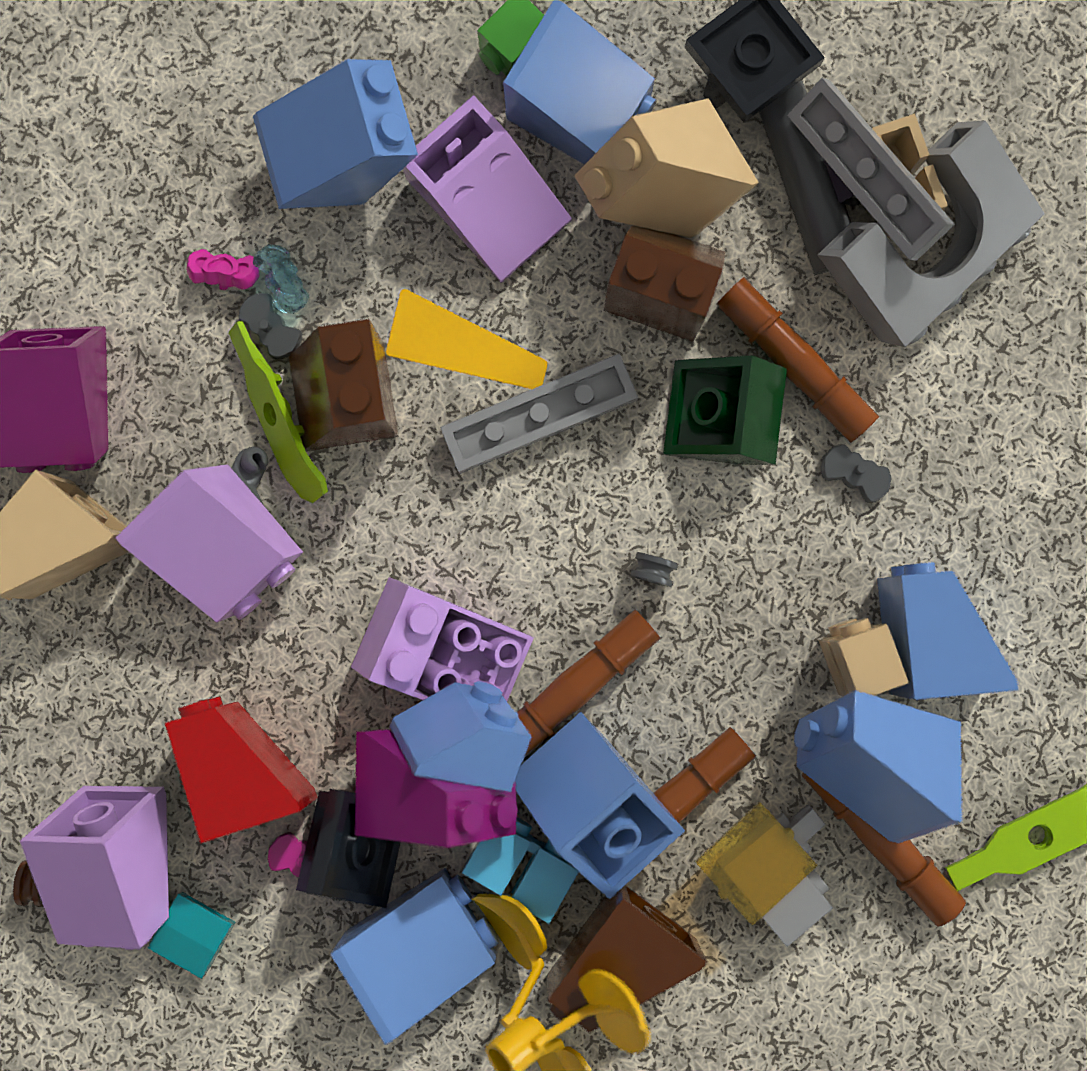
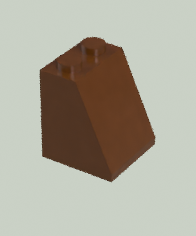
[603,225,725,342]
[289,319,399,452]
[547,885,707,1033]

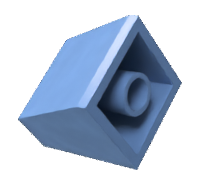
[503,0,657,165]
[253,59,418,209]
[877,562,1018,700]
[794,690,962,843]
[514,712,685,899]
[331,868,499,1045]

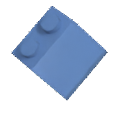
[390,682,532,792]

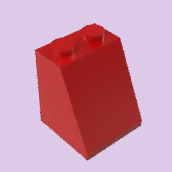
[165,696,318,843]

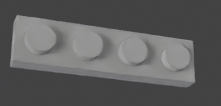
[787,78,955,261]
[440,353,638,474]

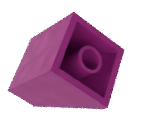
[0,326,109,473]
[355,729,518,848]

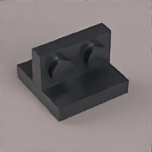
[684,0,825,123]
[296,789,401,908]

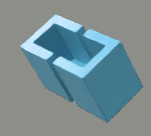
[462,817,579,924]

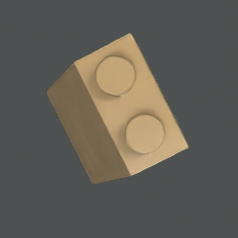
[574,98,759,238]
[0,470,129,600]

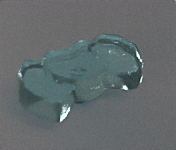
[253,244,309,314]

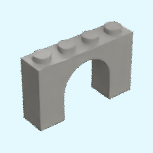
[818,120,1045,347]

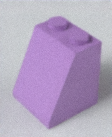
[115,465,303,622]
[20,786,169,950]

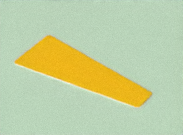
[386,289,548,389]

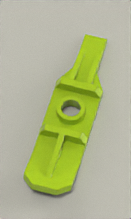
[228,321,328,503]
[944,784,1087,891]

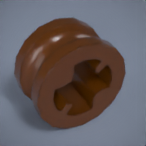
[13,860,44,907]

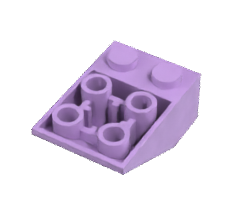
[403,95,572,283]
[351,577,534,701]

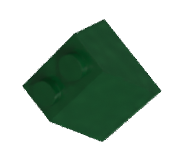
[663,355,787,465]

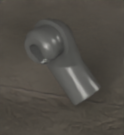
[231,446,268,507]

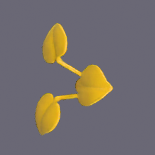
[471,894,650,1071]

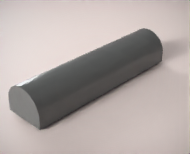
[759,80,851,275]

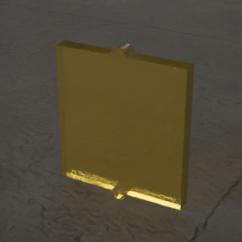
[695,801,818,926]

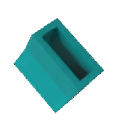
[148,892,236,979]

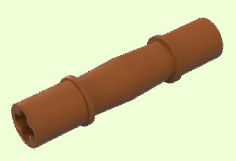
[716,277,879,443]
[517,609,661,759]
[653,727,756,823]
[802,773,966,927]

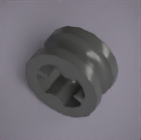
[630,552,679,588]

